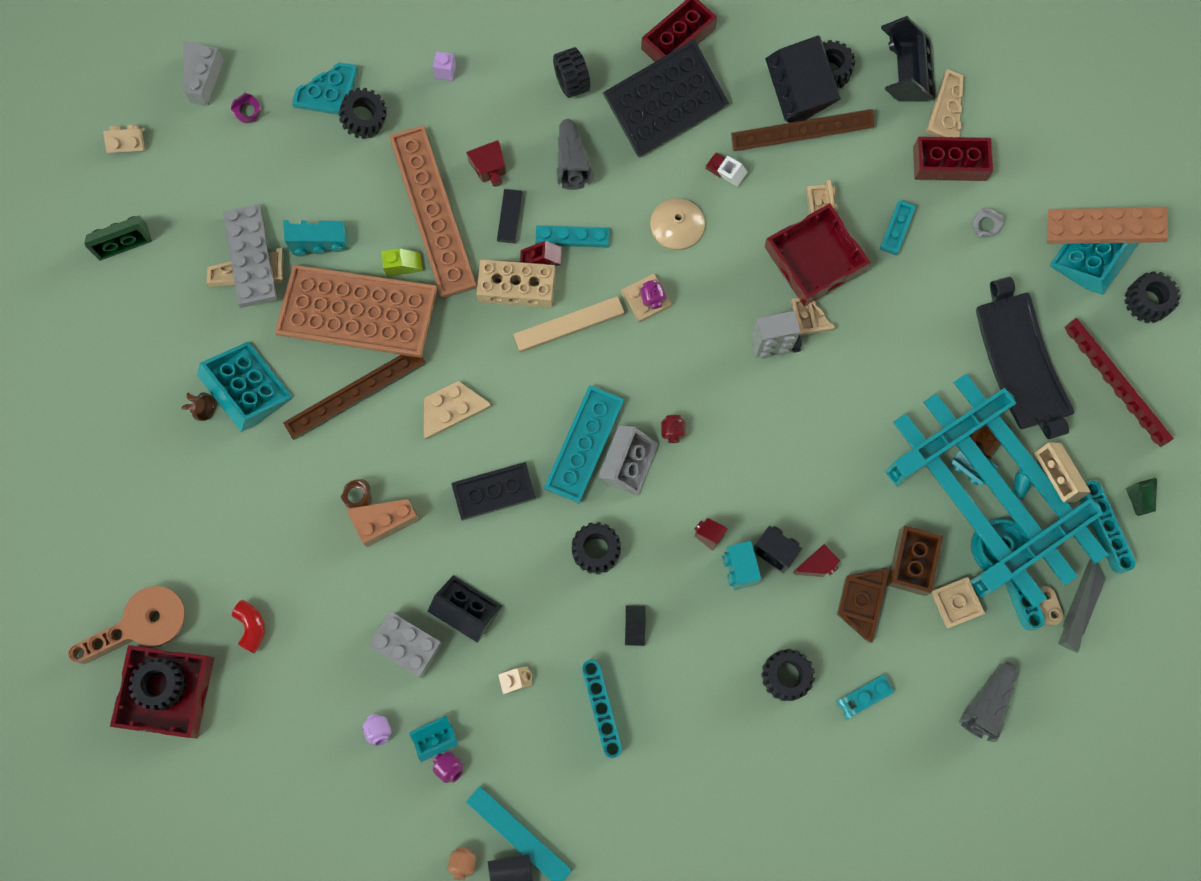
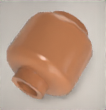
[447,847,477,880]

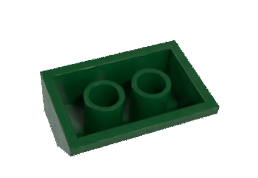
[84,215,152,261]

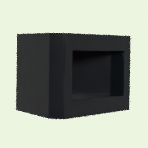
[625,605,646,646]

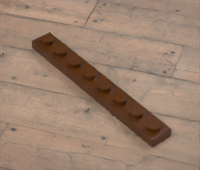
[731,109,874,151]
[283,355,426,440]

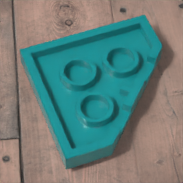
[292,62,358,115]

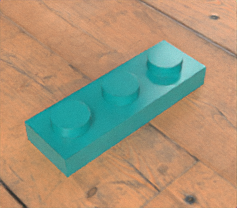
[879,200,916,256]

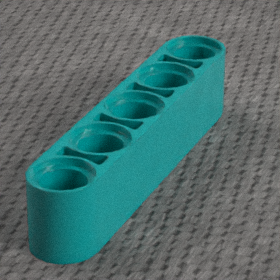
[1080,481,1136,574]
[582,660,622,758]

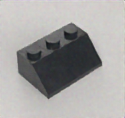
[427,575,502,643]

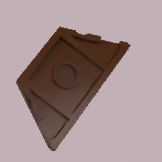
[837,568,889,643]

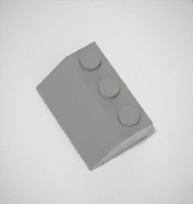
[598,426,659,496]

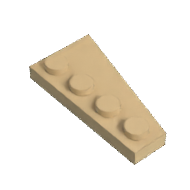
[925,69,963,137]
[206,247,284,287]

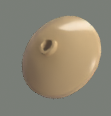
[650,198,705,250]

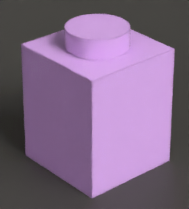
[433,52,456,81]

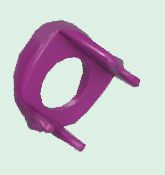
[231,92,261,123]

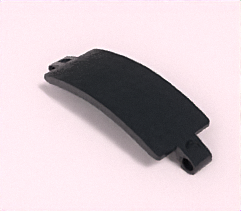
[976,276,1074,439]

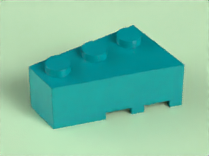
[283,220,348,256]

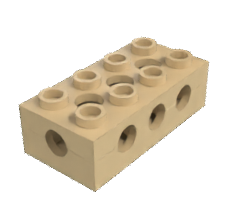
[476,260,555,308]

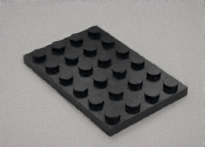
[603,39,729,157]

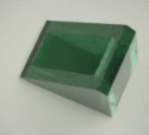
[1126,478,1157,516]

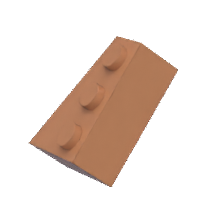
[346,499,419,547]

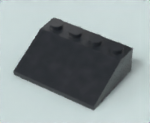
[765,35,841,123]

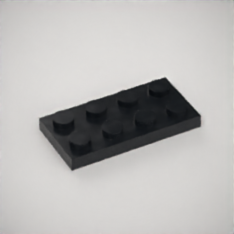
[451,462,536,521]

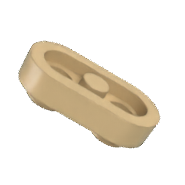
[1039,586,1063,626]

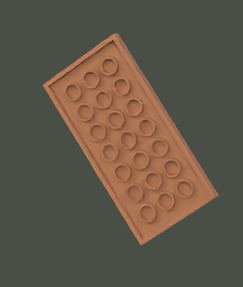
[275,265,438,358]

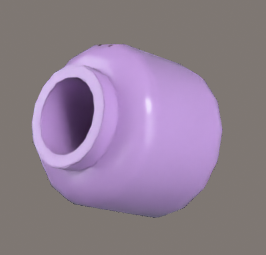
[362,714,392,746]

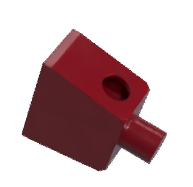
[466,140,506,187]

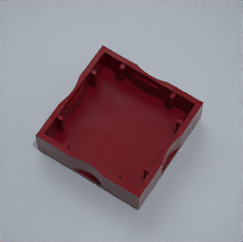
[765,203,871,306]
[110,645,214,739]

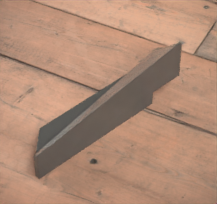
[1058,559,1105,653]

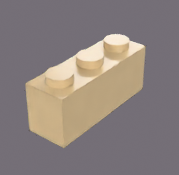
[1034,442,1090,502]

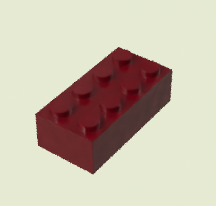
[641,0,717,62]
[913,136,993,181]

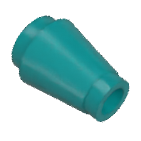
[1013,470,1032,500]

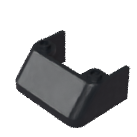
[881,16,935,102]

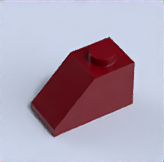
[520,241,562,267]
[694,518,728,551]
[793,544,840,577]

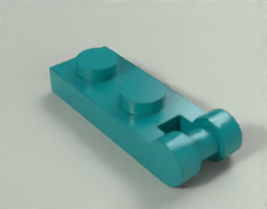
[836,675,894,720]

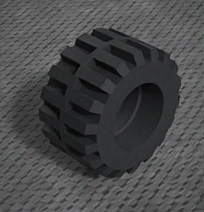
[822,40,855,88]
[553,47,591,98]
[339,87,387,139]
[1124,271,1181,323]
[572,522,621,574]
[761,649,815,701]
[129,658,188,711]

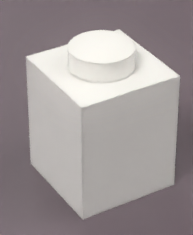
[717,156,747,187]

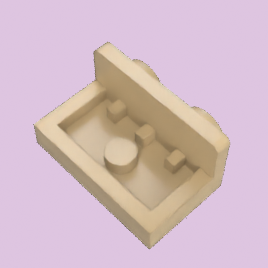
[103,125,145,153]
[806,180,838,214]

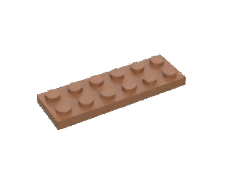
[1047,207,1168,244]

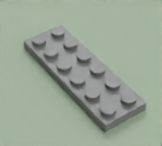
[223,204,277,308]

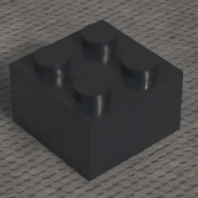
[753,525,802,573]

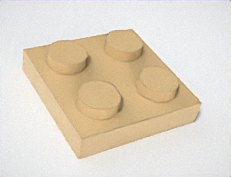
[621,274,672,323]
[931,577,985,629]

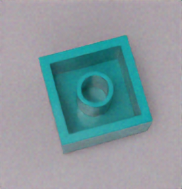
[722,541,762,590]

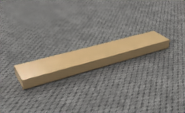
[513,296,624,353]

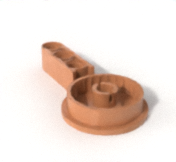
[68,586,185,664]

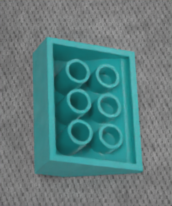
[1050,243,1139,295]
[197,341,293,432]

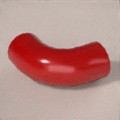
[231,600,265,654]

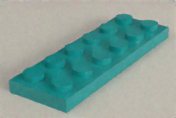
[544,385,624,504]

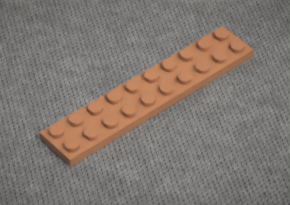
[389,125,477,299]

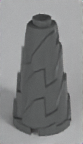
[557,119,594,190]
[959,662,1018,742]

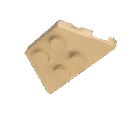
[424,381,491,440]

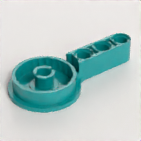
[971,518,1045,631]

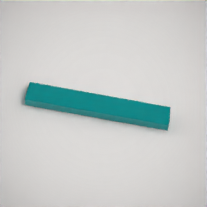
[466,786,572,881]

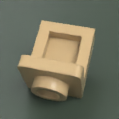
[498,667,533,694]

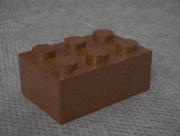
[887,525,943,596]

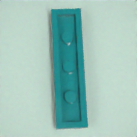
[535,225,609,248]

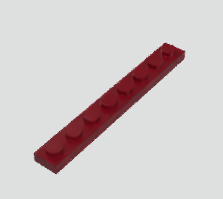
[1064,318,1174,447]

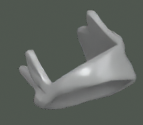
[972,208,1004,237]

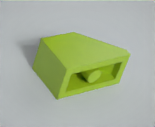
[381,248,423,277]

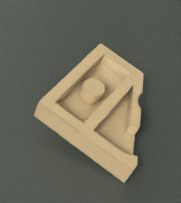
[791,298,835,336]

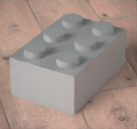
[750,311,800,359]
[368,611,443,678]

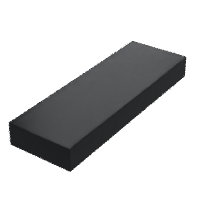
[497,189,523,244]

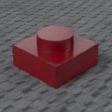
[705,152,725,178]

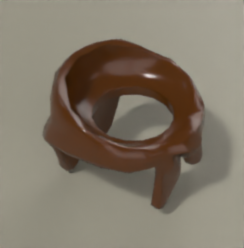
[181,392,215,421]
[341,479,372,508]

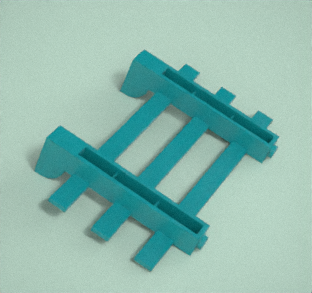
[885,374,1108,608]

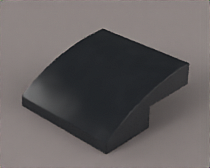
[487,854,533,881]

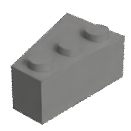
[184,41,224,106]

